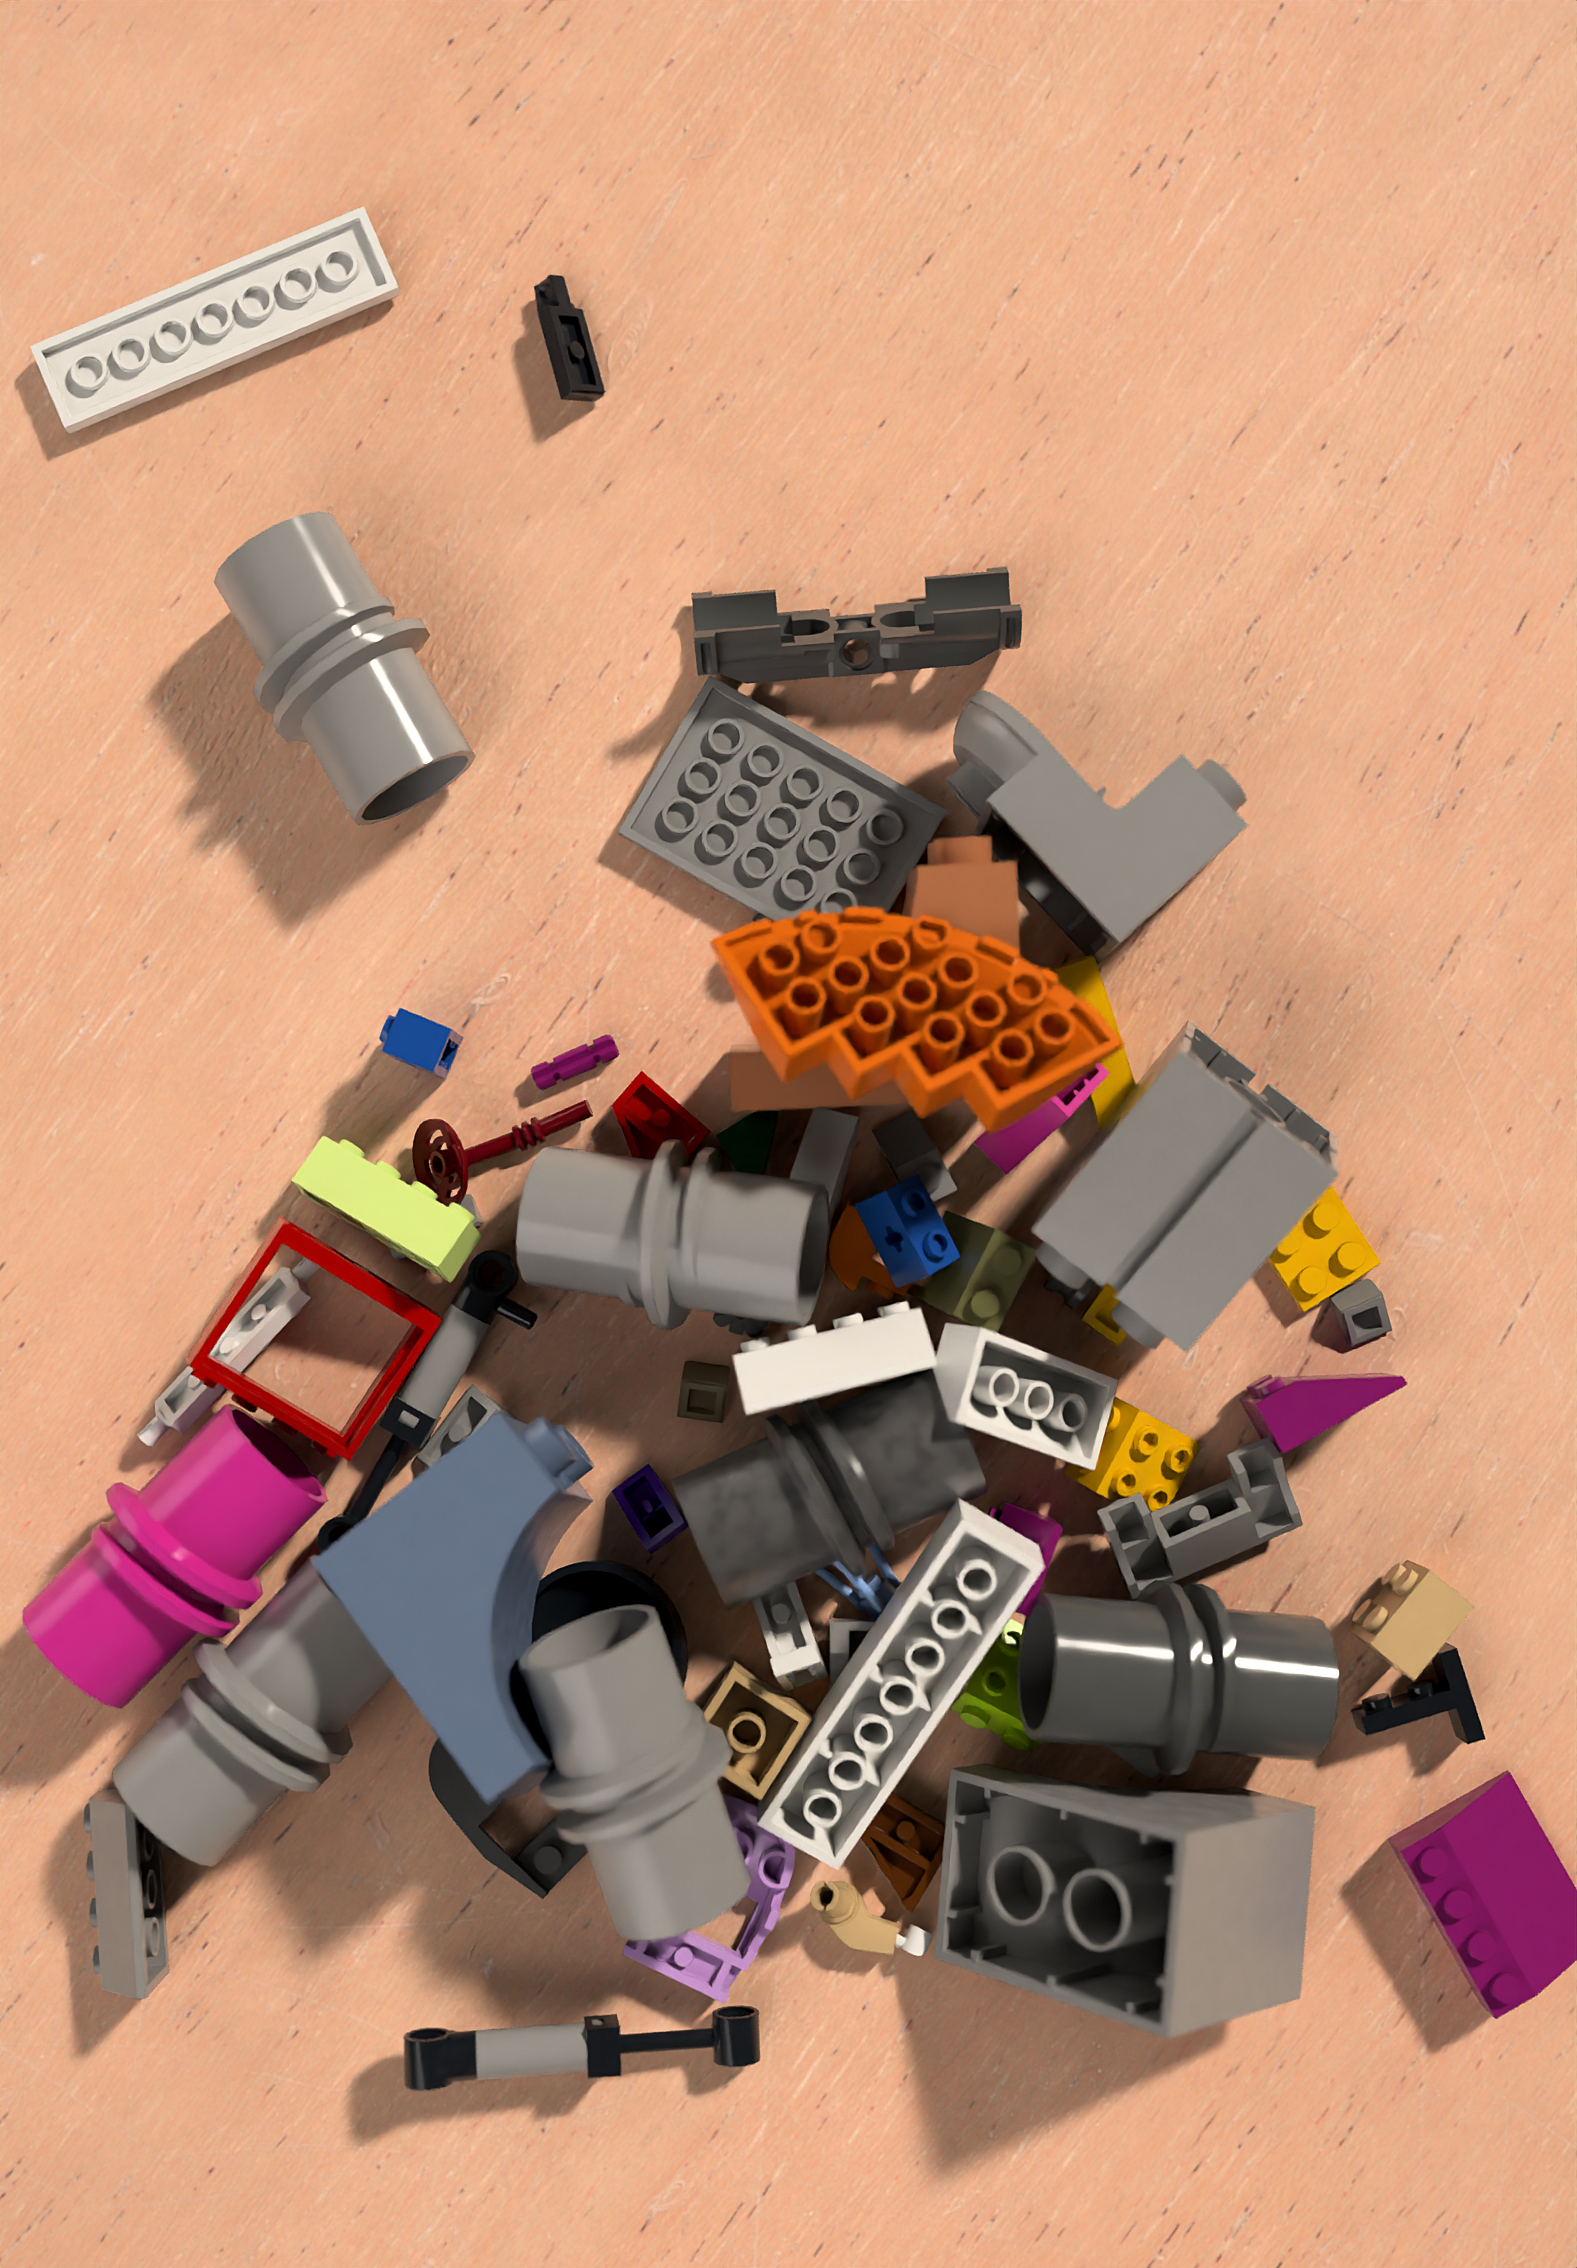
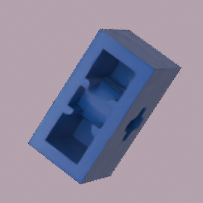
[379,1007,463,1080]
[854,1173,961,1288]

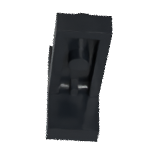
[1351,1642,1486,1744]

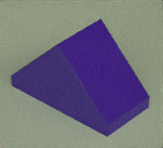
[612,1464,689,1555]

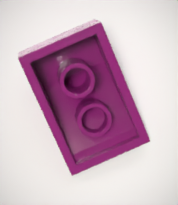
[1239,1373,1408,1454]

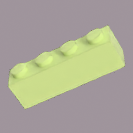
[291,1135,482,1283]

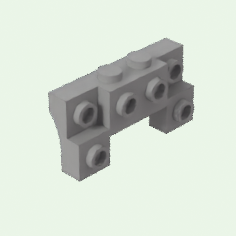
[1097,1436,1303,1600]

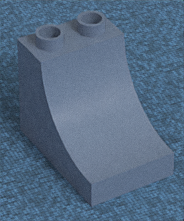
[312,1412,595,1803]

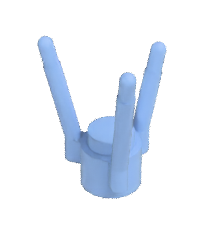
[815,1544,901,1618]

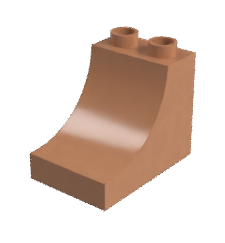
[729,837,1020,1111]

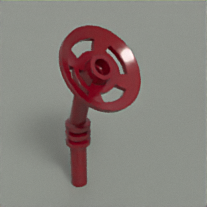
[412,1100,593,1207]

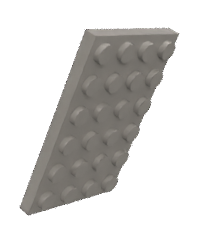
[618,675,947,922]

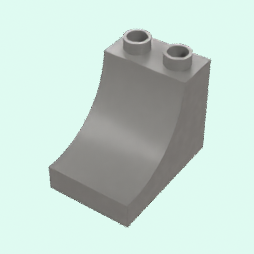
[934,1763,1316,2038]

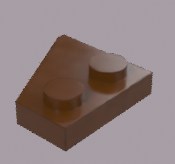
[861,1792,946,1913]

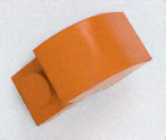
[828,1204,911,1300]

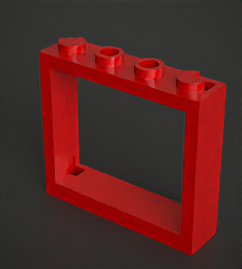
[187,1215,442,1461]

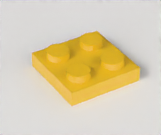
[1267,1185,1381,1312]

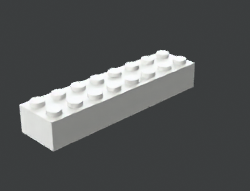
[757,1498,1045,1870]

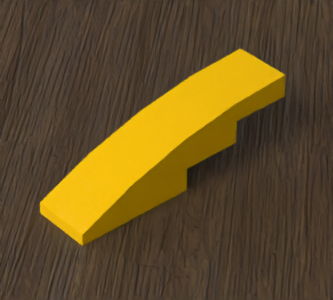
[1049,955,1136,1130]

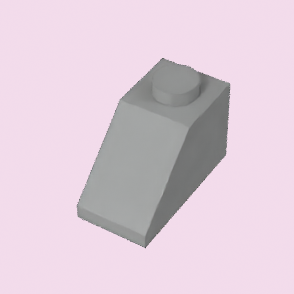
[872,1110,958,1202]

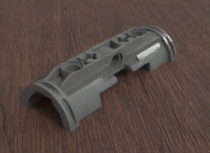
[692,567,1022,684]

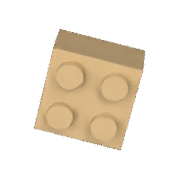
[1349,1560,1474,1681]
[702,1660,812,1800]

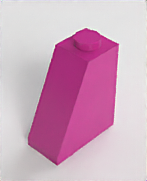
[974,1064,1110,1175]

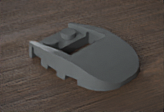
[429,1737,588,1899]

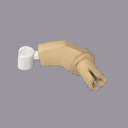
[810,1880,933,1956]

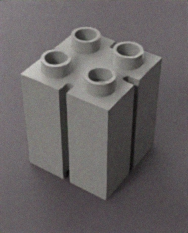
[1032,1020,1339,1353]

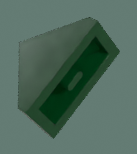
[716,1109,780,1175]

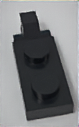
[534,275,605,402]

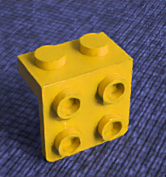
[1065,1396,1199,1513]

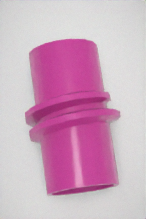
[22,1403,328,1709]

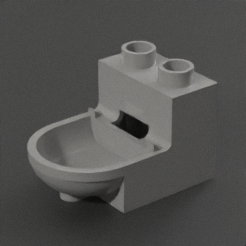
[946,690,1248,965]

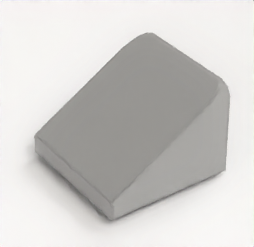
[1329,1279,1392,1347]

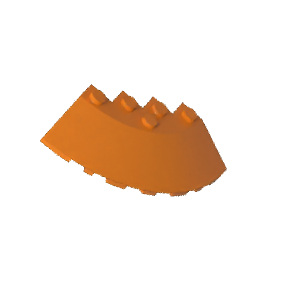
[710,907,1124,1135]

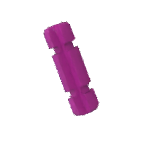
[531,1034,619,1090]

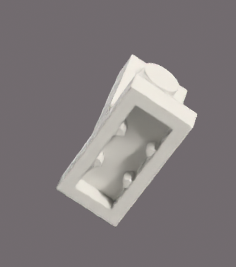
[752,1581,829,1692]

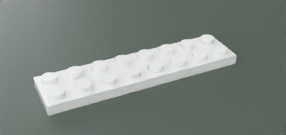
[30,206,401,434]

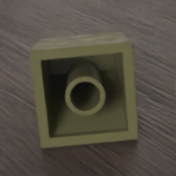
[906,1210,1037,1333]

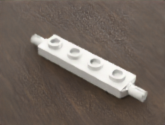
[137,1257,320,1448]

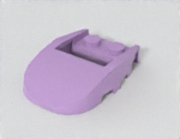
[623,1794,795,2004]

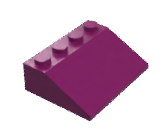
[1387,1770,1577,2019]

